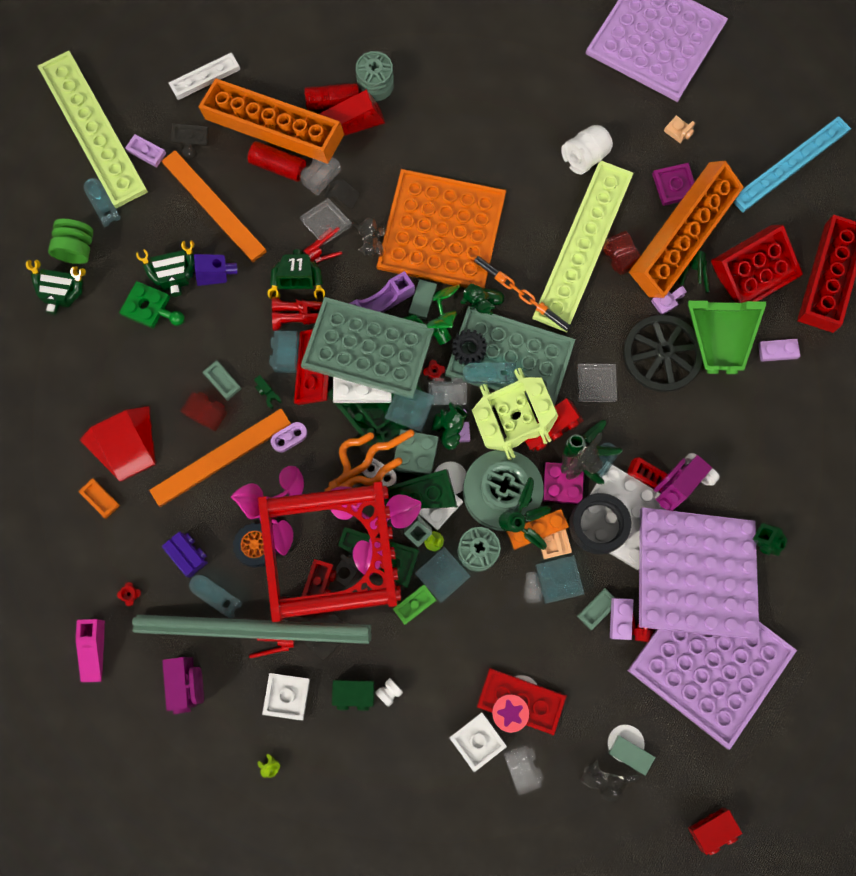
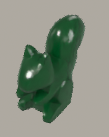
[461,283,505,315]
[431,402,468,450]

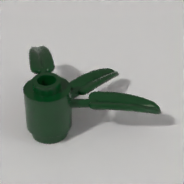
[563,420,623,485]
[499,477,551,550]

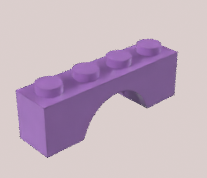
[349,271,415,313]

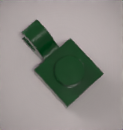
[254,375,282,409]

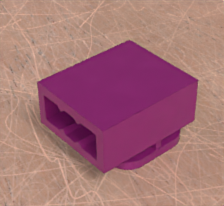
[653,455,712,511]
[163,657,204,714]

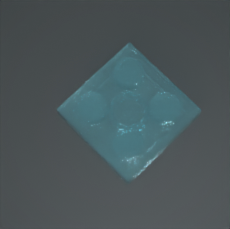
[385,389,435,432]
[415,547,471,603]
[535,556,584,604]

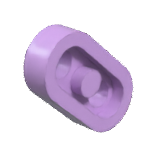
[271,422,307,452]

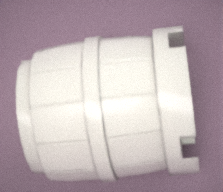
[561,125,613,175]

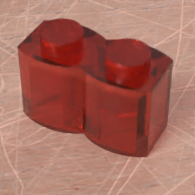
[603,231,640,275]
[180,392,227,432]

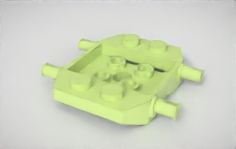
[472,368,558,460]

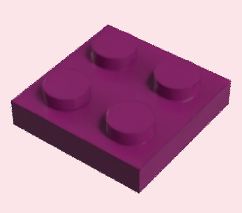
[652,163,695,206]

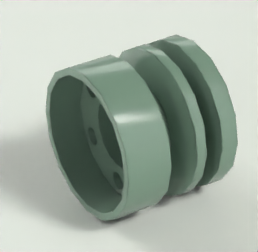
[356,51,394,101]
[458,527,501,572]

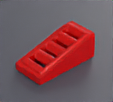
[626,457,667,492]

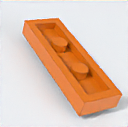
[506,509,569,550]

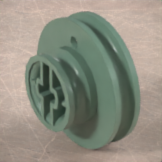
[463,450,544,531]

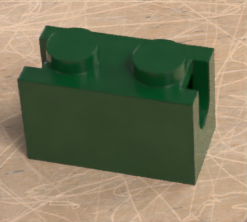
[332,680,375,711]

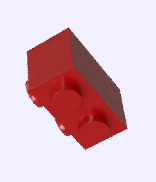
[301,559,337,597]
[688,807,743,855]

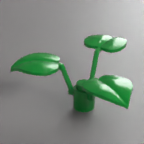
[403,284,460,345]

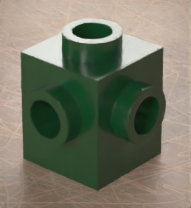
[753,523,788,556]

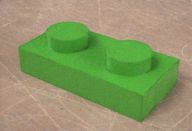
[393,585,437,625]

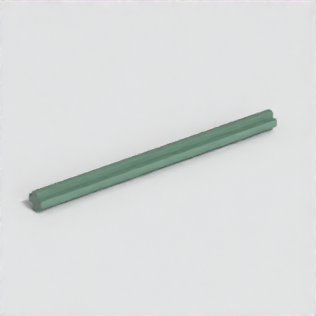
[132,615,372,644]

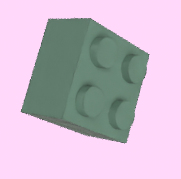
[393,429,438,476]

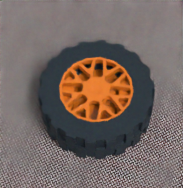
[233,523,278,568]

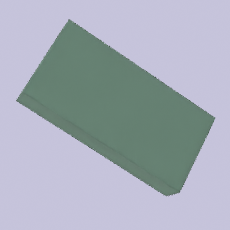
[409,279,437,320]
[203,360,242,401]
[577,588,615,630]
[608,735,656,776]

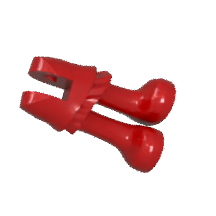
[272,296,322,331]

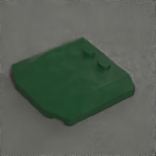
[327,385,428,446]

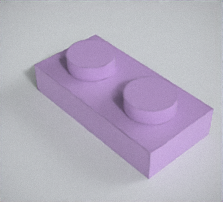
[125,134,166,167]
[758,339,800,362]
[610,598,633,640]

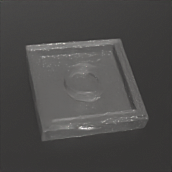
[300,198,352,245]
[577,364,617,402]

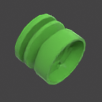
[48,219,94,264]

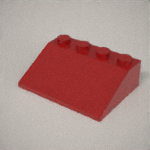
[711,225,803,303]

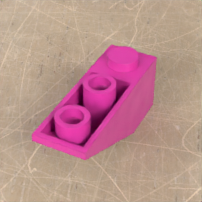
[76,619,105,682]

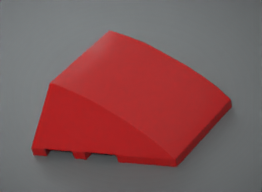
[80,406,156,482]

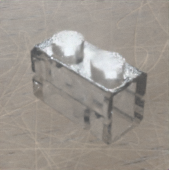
[300,157,341,196]
[429,378,467,405]
[503,744,544,795]

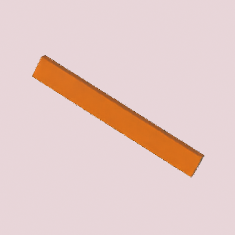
[162,150,267,263]
[149,409,291,507]

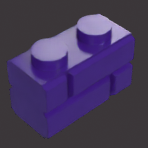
[162,531,208,578]

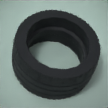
[569,493,632,554]

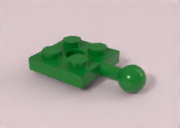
[119,281,185,329]

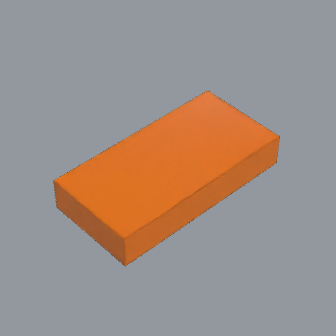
[78,478,120,519]

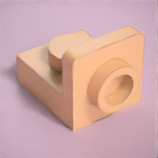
[664,115,695,144]

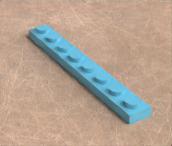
[733,116,851,213]

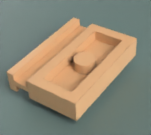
[541,529,572,560]

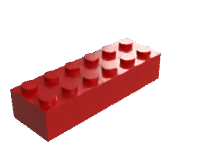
[797,214,856,333]

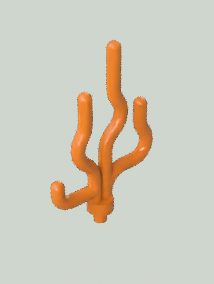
[325,429,415,491]

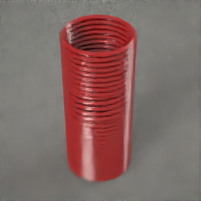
[305,83,359,111]
[248,141,306,182]

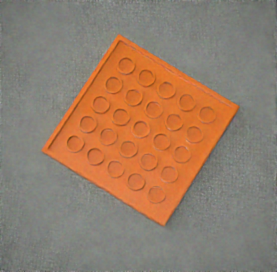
[377,169,506,288]

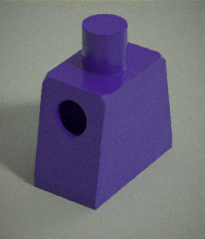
[194,254,238,286]

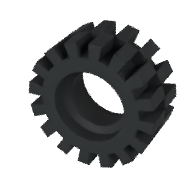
[452,329,487,366]

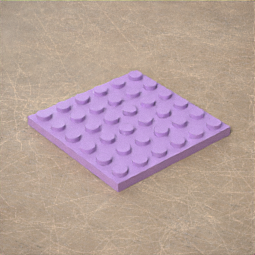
[586,0,728,102]
[639,507,759,640]
[627,622,797,750]

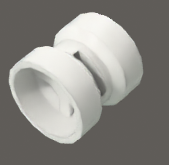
[375,678,403,707]

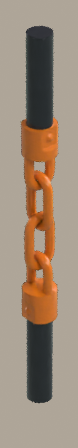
[474,256,571,331]

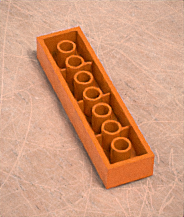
[198,78,344,164]
[629,161,744,298]

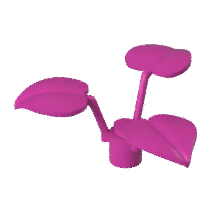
[231,466,304,556]
[330,486,422,577]

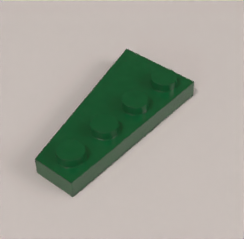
[385,469,458,509]
[338,527,419,589]

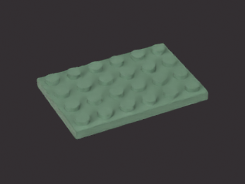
[301,297,434,399]
[445,306,576,406]

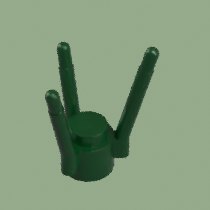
[680,251,709,293]

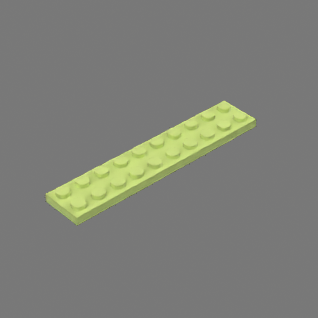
[38,51,148,208]
[533,161,633,333]

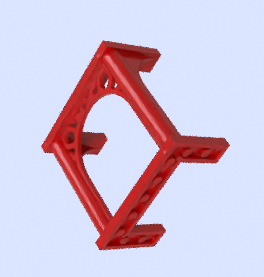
[258,482,401,622]

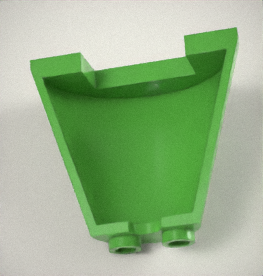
[688,300,766,374]

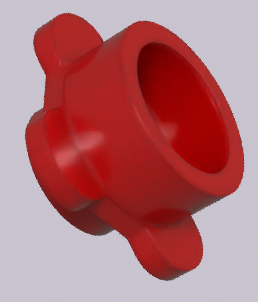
[423,360,446,382]
[117,582,141,606]

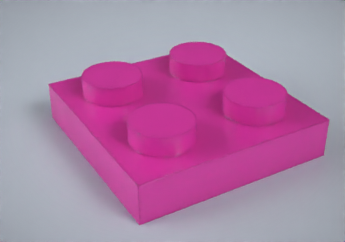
[543,462,584,504]

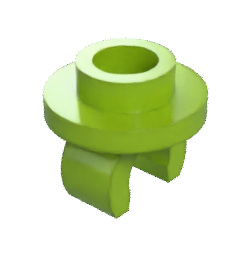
[424,531,444,551]
[258,754,280,778]

